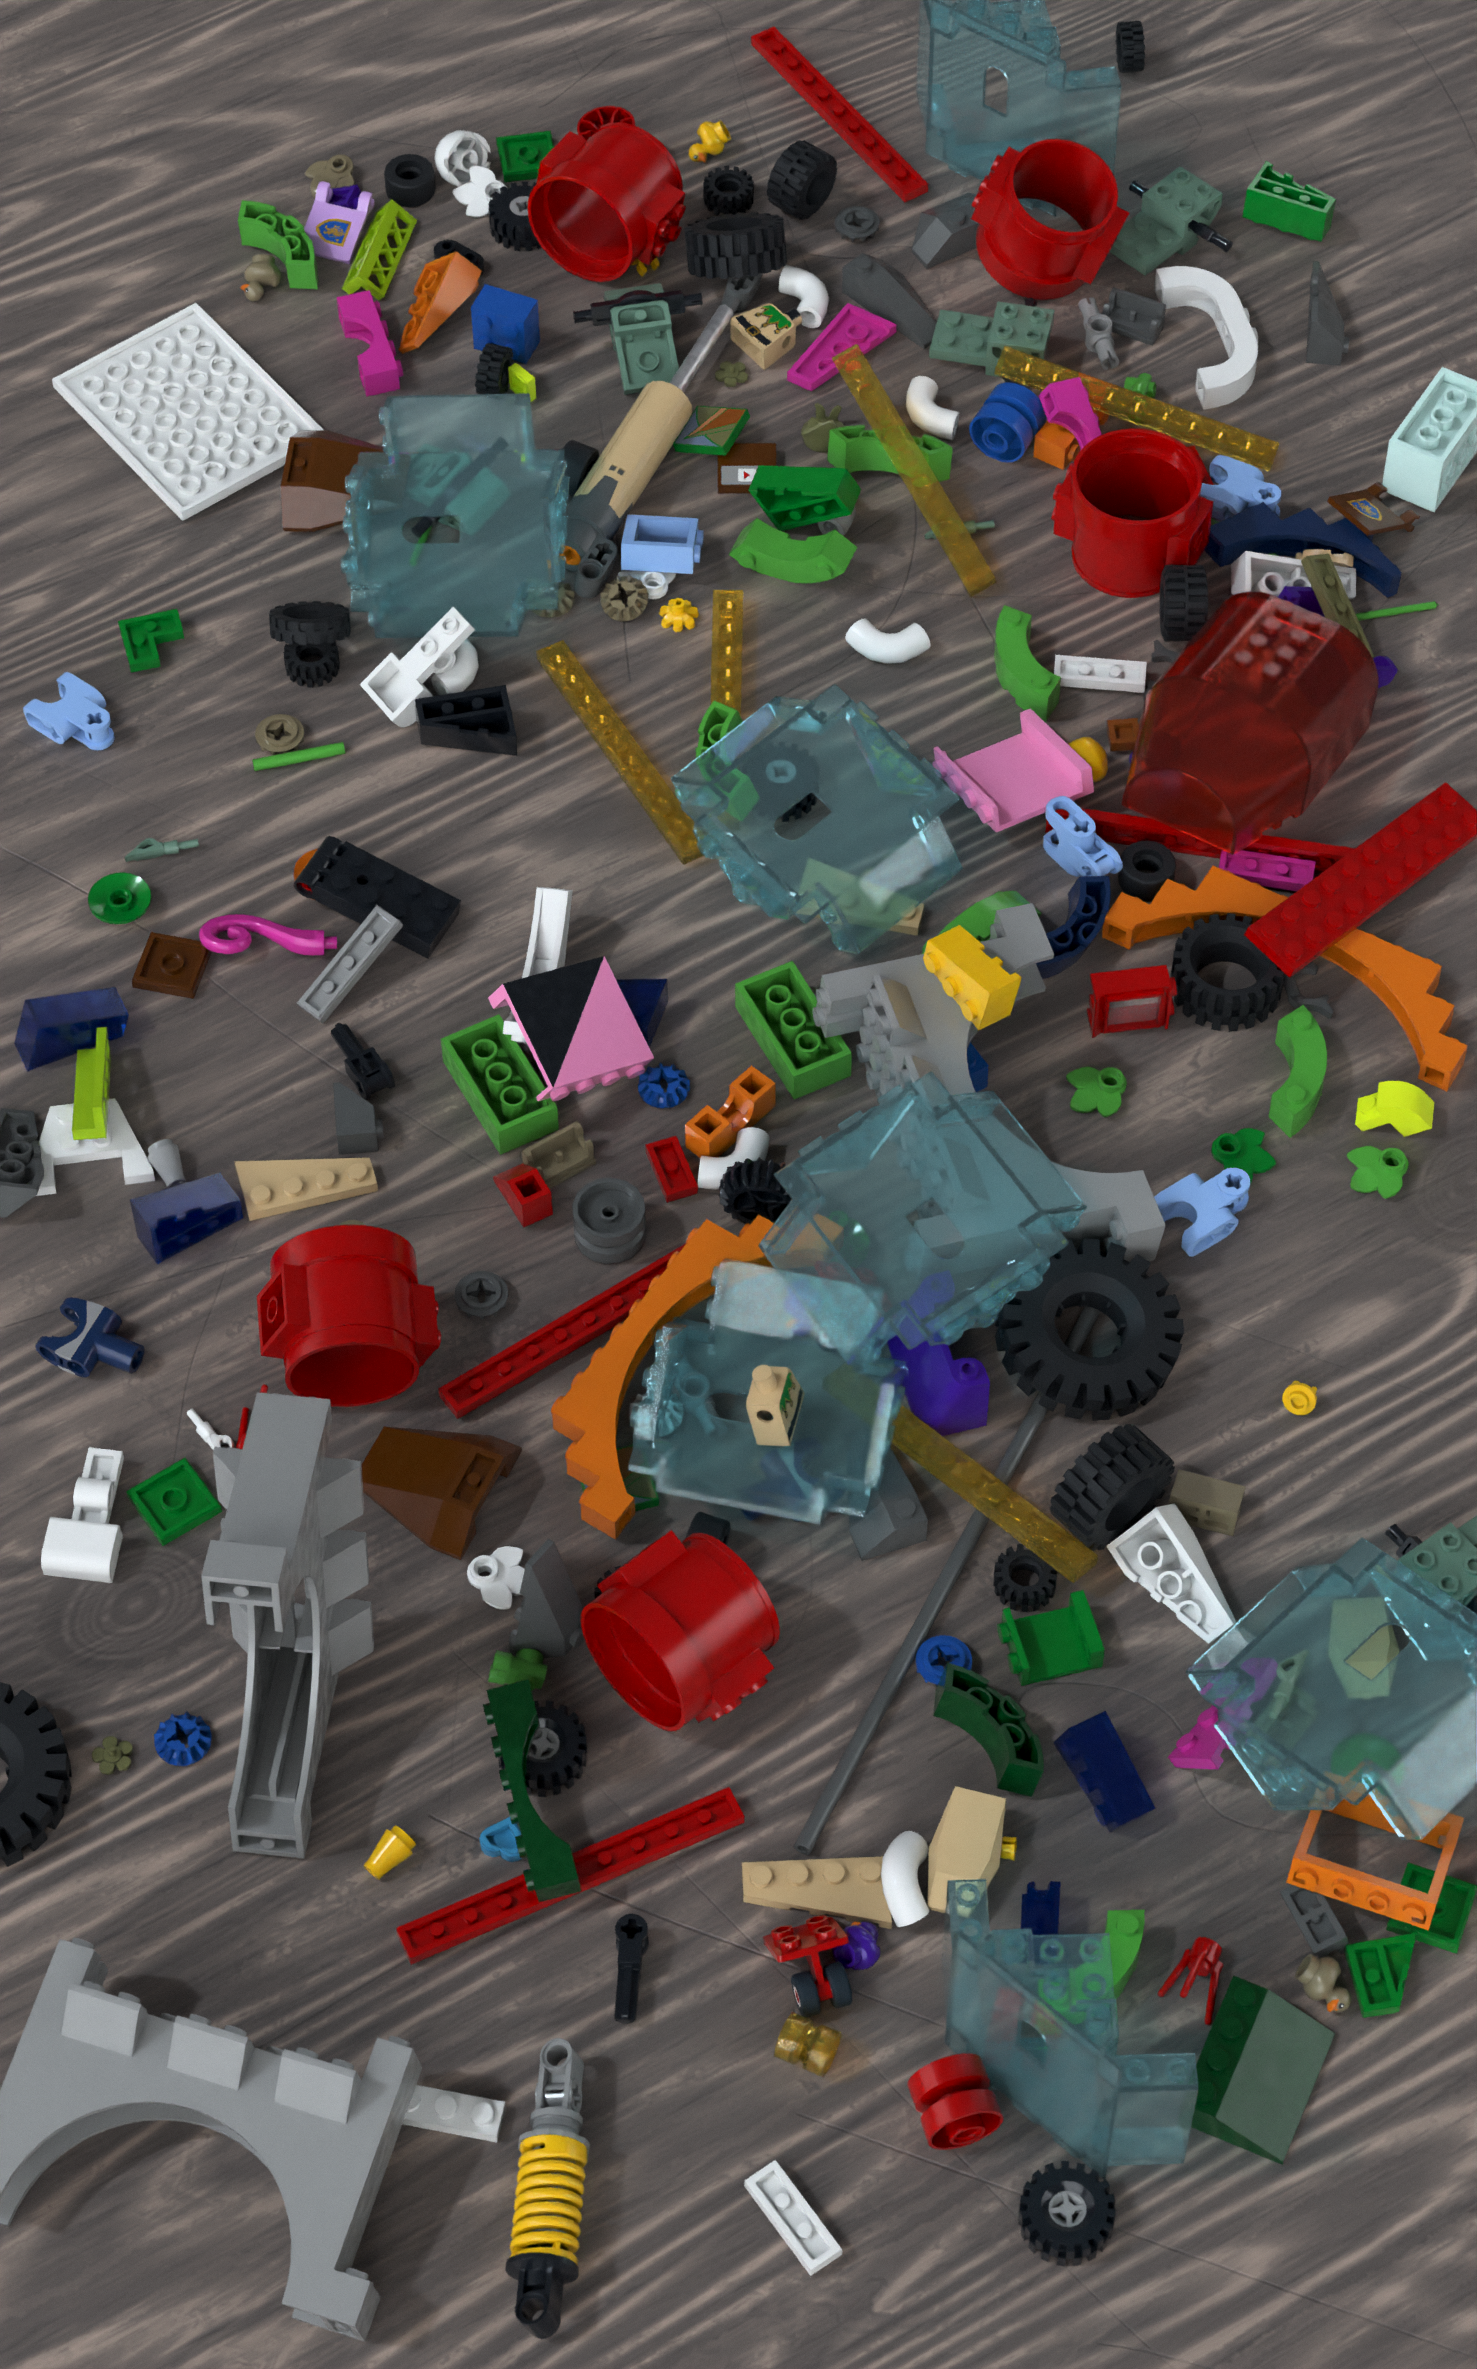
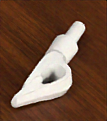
[187,1408,235,1449]

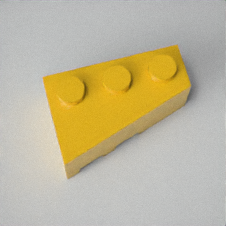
[923,925,1022,1031]

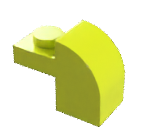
[1355,1081,1435,1137]

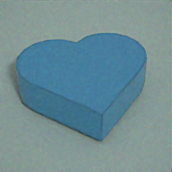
[479,1817,522,1862]

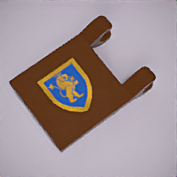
[1327,482,1420,536]

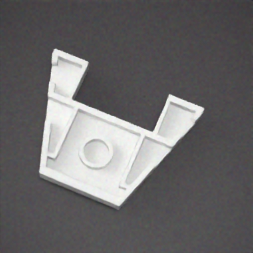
[36,1098,155,1196]

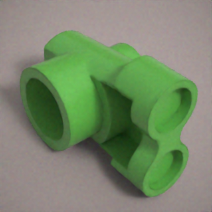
[1124,373,1156,420]
[488,1648,547,1691]

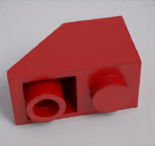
[493,1163,553,1228]

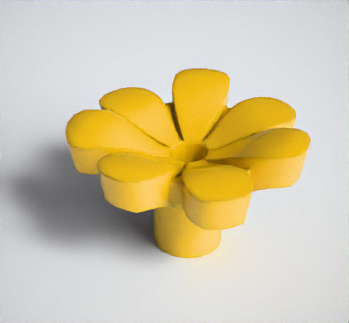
[659,598,699,632]

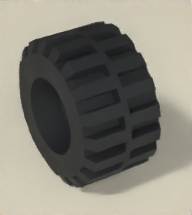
[767,140,837,220]
[1159,565,1208,641]

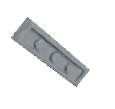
[297,905,403,1024]

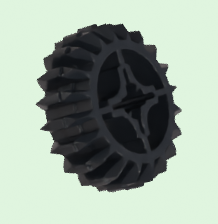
[719,1157,809,1226]

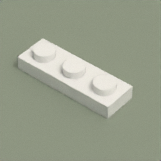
[1054,655,1147,693]
[402,2085,506,2142]
[744,2160,842,2276]

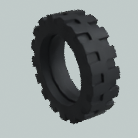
[269,601,351,645]

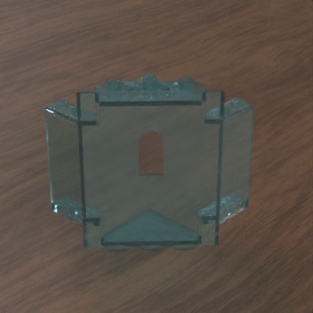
[916,0,1121,217]
[341,393,569,638]
[670,684,963,954]
[758,1071,1087,1366]
[628,1258,908,1524]
[1185,1537,1477,1840]
[942,1879,1198,2180]

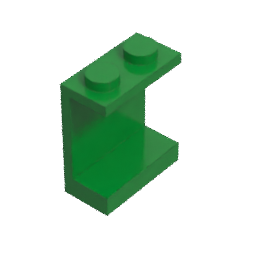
[997,1590,1105,1686]

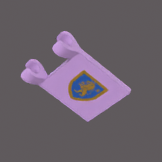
[304,181,375,264]

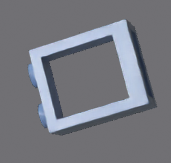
[621,514,704,574]

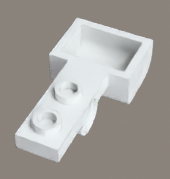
[360,607,475,727]
[41,1447,124,1583]

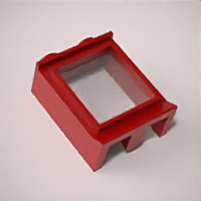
[1086,965,1177,1038]

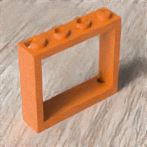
[1286,1772,1464,1930]

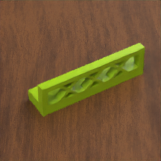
[342,199,417,301]
[72,1027,111,1140]

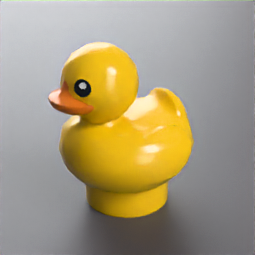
[688,120,731,163]

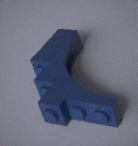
[1204,502,1402,598]

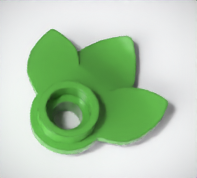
[1066,1067,1127,1117]
[1347,1146,1408,1199]

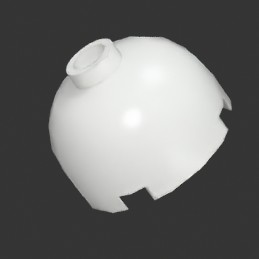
[434,130,490,187]

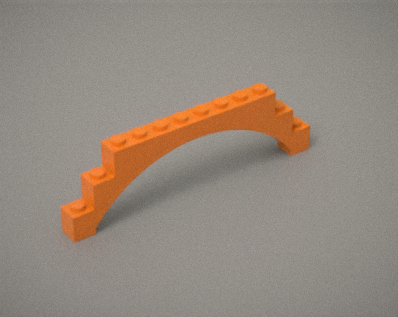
[1102,866,1468,1092]
[551,1210,844,1540]

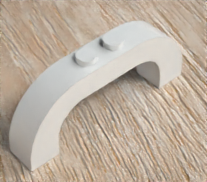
[1154,266,1258,410]

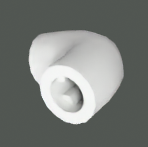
[779,265,829,328]
[906,376,959,441]
[845,618,931,664]
[431,638,479,695]
[697,1127,770,1190]
[881,1831,930,1927]

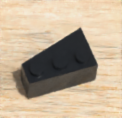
[415,685,517,756]

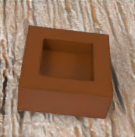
[1106,718,1142,751]

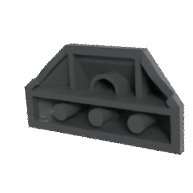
[912,193,979,269]

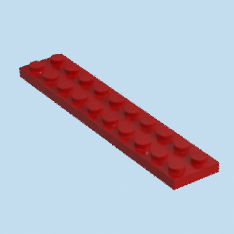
[1244,782,1477,978]

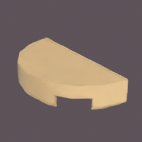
[1295,549,1354,567]

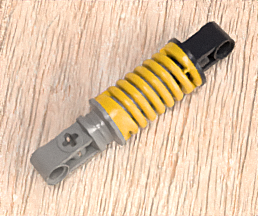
[505,2038,590,2339]

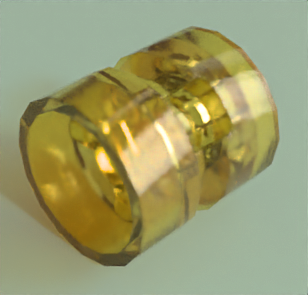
[774,2012,842,2077]

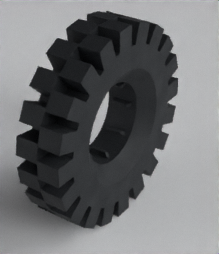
[995,1238,1184,1421]
[0,1682,72,1867]

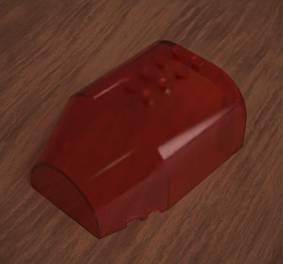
[1122,592,1379,855]

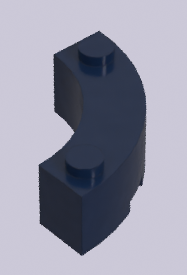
[1036,876,1111,979]

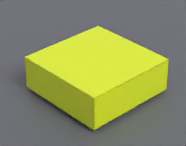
[508,363,536,403]

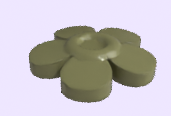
[715,361,748,387]
[92,1736,133,1775]

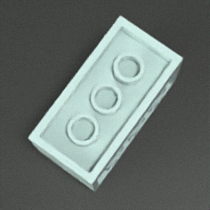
[1382,367,1477,512]

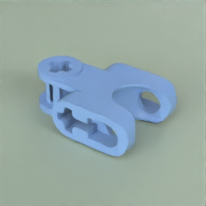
[1200,455,1282,521]
[23,672,115,750]
[1043,796,1123,877]
[1154,1168,1250,1257]

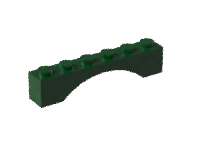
[483,1679,581,1902]

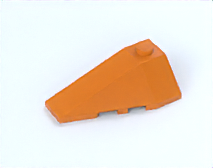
[398,251,482,354]

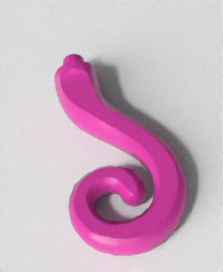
[199,914,337,956]

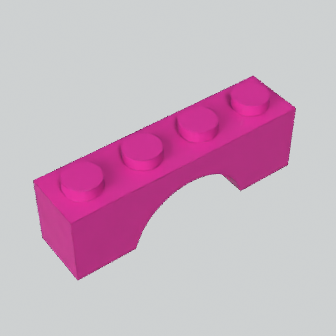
[336,290,403,397]
[1039,377,1102,449]

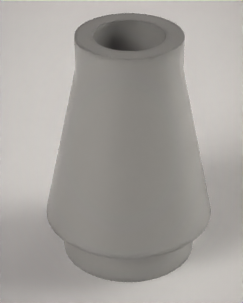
[148,1139,186,1190]

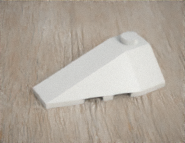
[1231,551,1356,613]
[1106,1503,1237,1643]

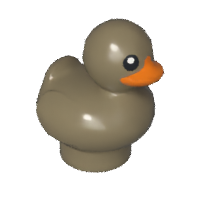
[241,254,281,302]
[1295,1954,1351,2012]

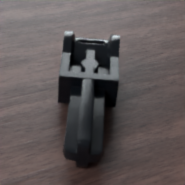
[331,1023,395,1100]
[614,1914,649,2024]

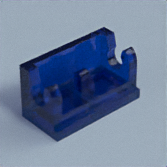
[1019,1881,1061,1967]

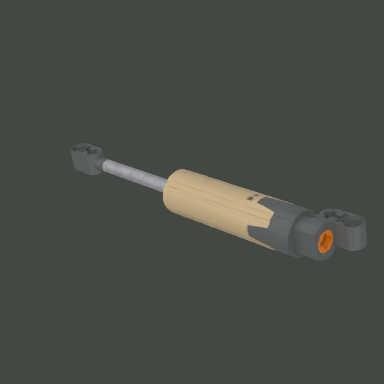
[553,273,763,598]

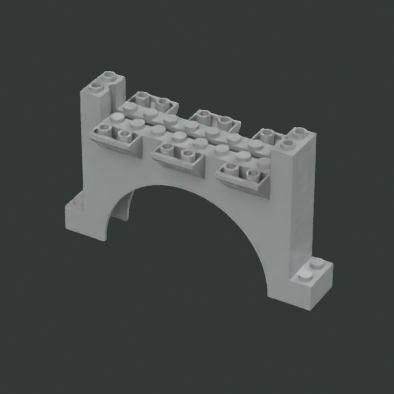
[812,903,1166,1283]
[201,1392,374,1858]
[0,1938,422,2342]

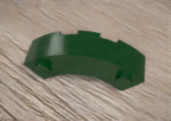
[933,1662,1044,1797]

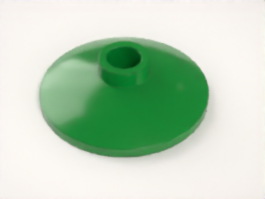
[88,872,151,924]

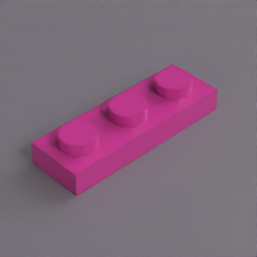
[1219,847,1316,891]

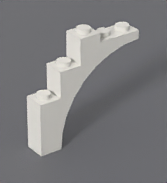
[503,887,573,1052]

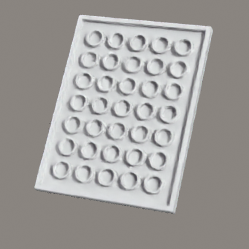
[52,303,325,521]

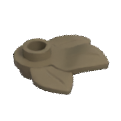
[305,154,355,198]

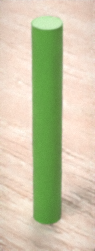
[252,742,345,771]

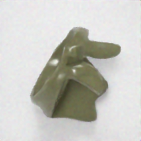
[801,403,845,453]

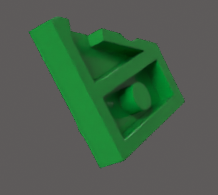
[1344,1933,1416,2018]

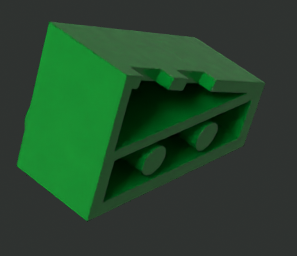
[1242,161,1336,242]
[748,465,861,531]

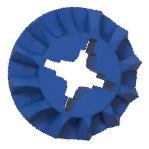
[638,1062,690,1108]
[916,1635,972,1685]
[154,1711,212,1766]

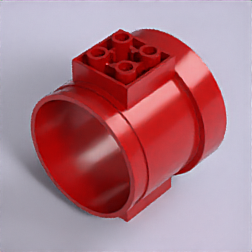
[527,122,686,282]
[971,139,1129,300]
[1051,428,1214,598]
[257,1225,441,1407]
[581,1530,780,1731]

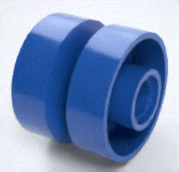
[969,382,1046,463]

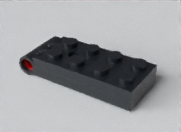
[294,836,461,959]

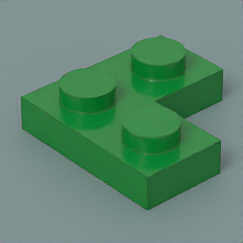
[118,609,184,673]

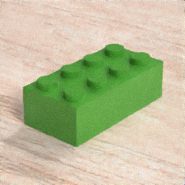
[735,961,852,1100]
[441,1014,559,1155]

